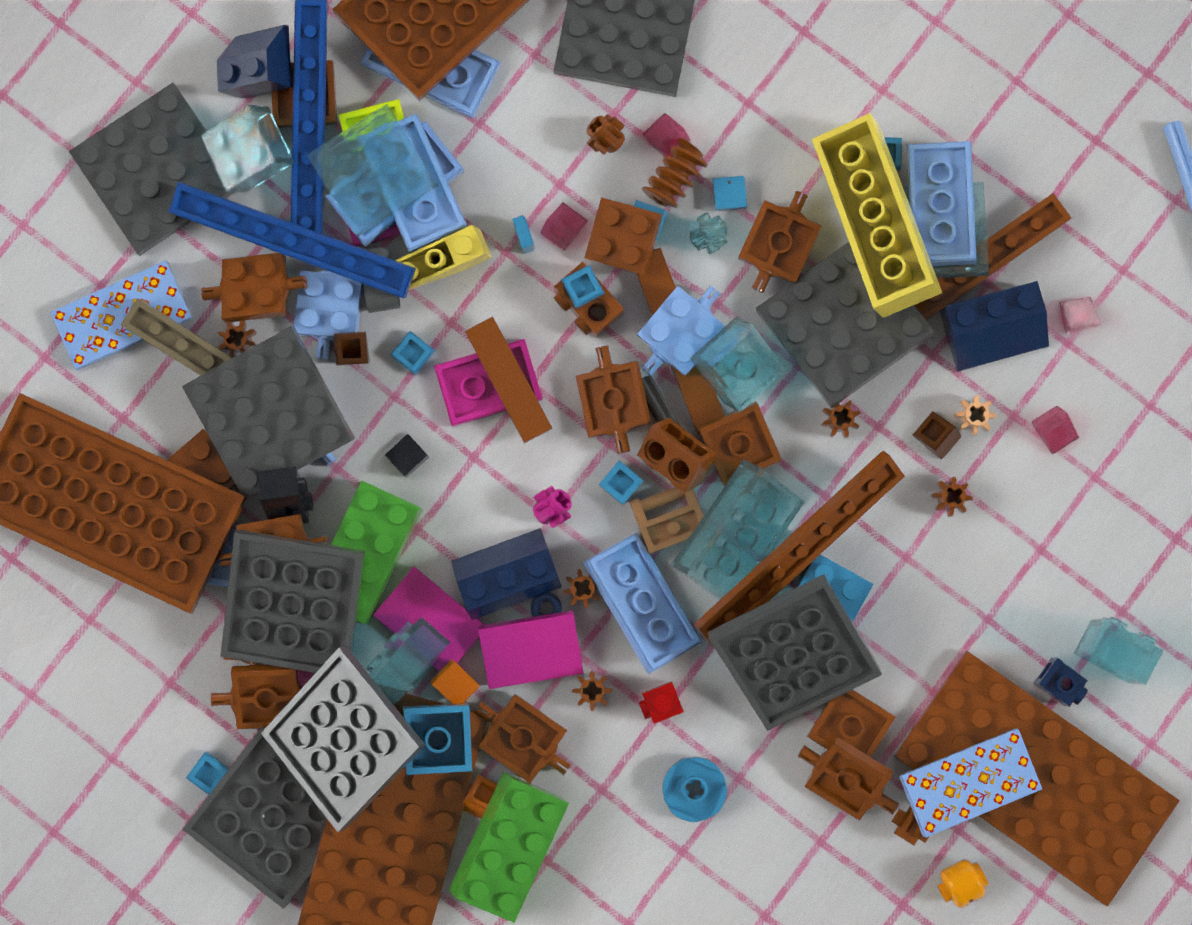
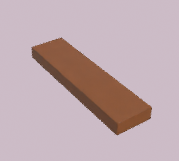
[465,317,552,444]

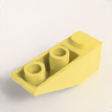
[396,225,493,290]

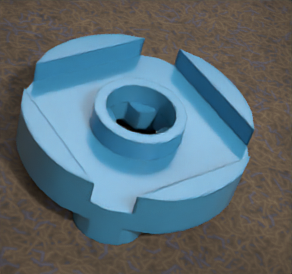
[662,757,727,822]

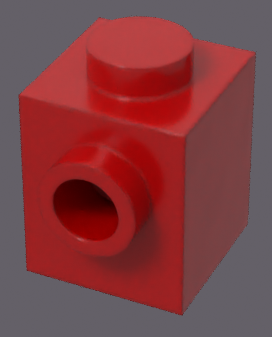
[638,681,684,724]

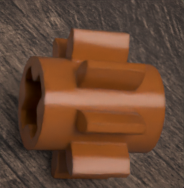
[587,114,625,155]
[218,320,257,358]
[821,400,861,438]
[931,477,973,517]
[563,569,600,608]
[572,671,612,711]
[891,806,930,846]

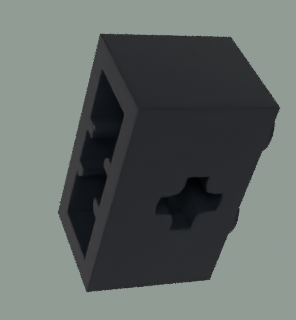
[258,466,314,524]

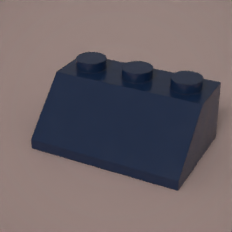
[940,281,1049,372]
[451,528,562,620]

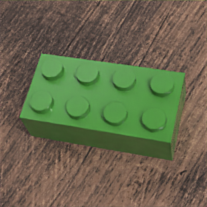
[331,480,423,625]
[449,771,569,923]

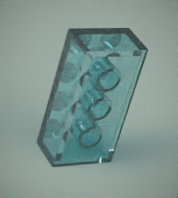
[671,460,805,600]

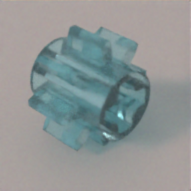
[689,212,728,254]

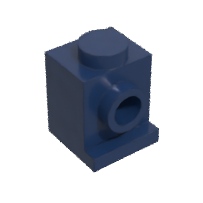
[1033,658,1088,707]

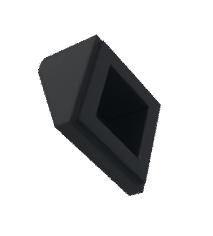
[385,434,429,478]

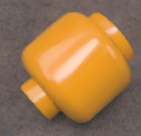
[937,859,989,908]

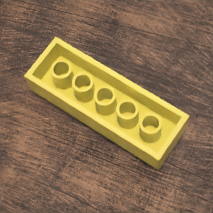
[812,113,942,318]

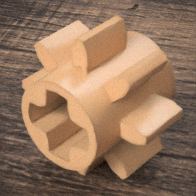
[954,395,996,436]

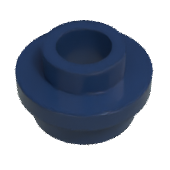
[530,592,562,617]

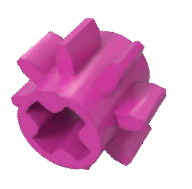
[533,486,572,528]

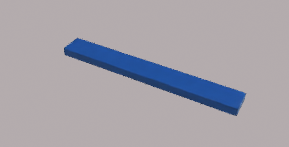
[290,0,328,234]
[169,182,416,299]

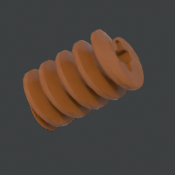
[642,138,708,208]

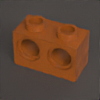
[553,262,624,338]
[637,417,717,492]

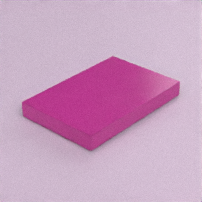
[434,339,543,427]
[373,566,484,671]
[478,610,584,689]

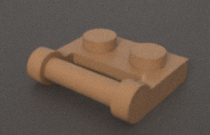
[629,487,709,554]

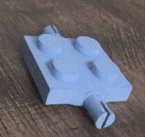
[294,270,364,360]
[637,286,726,377]

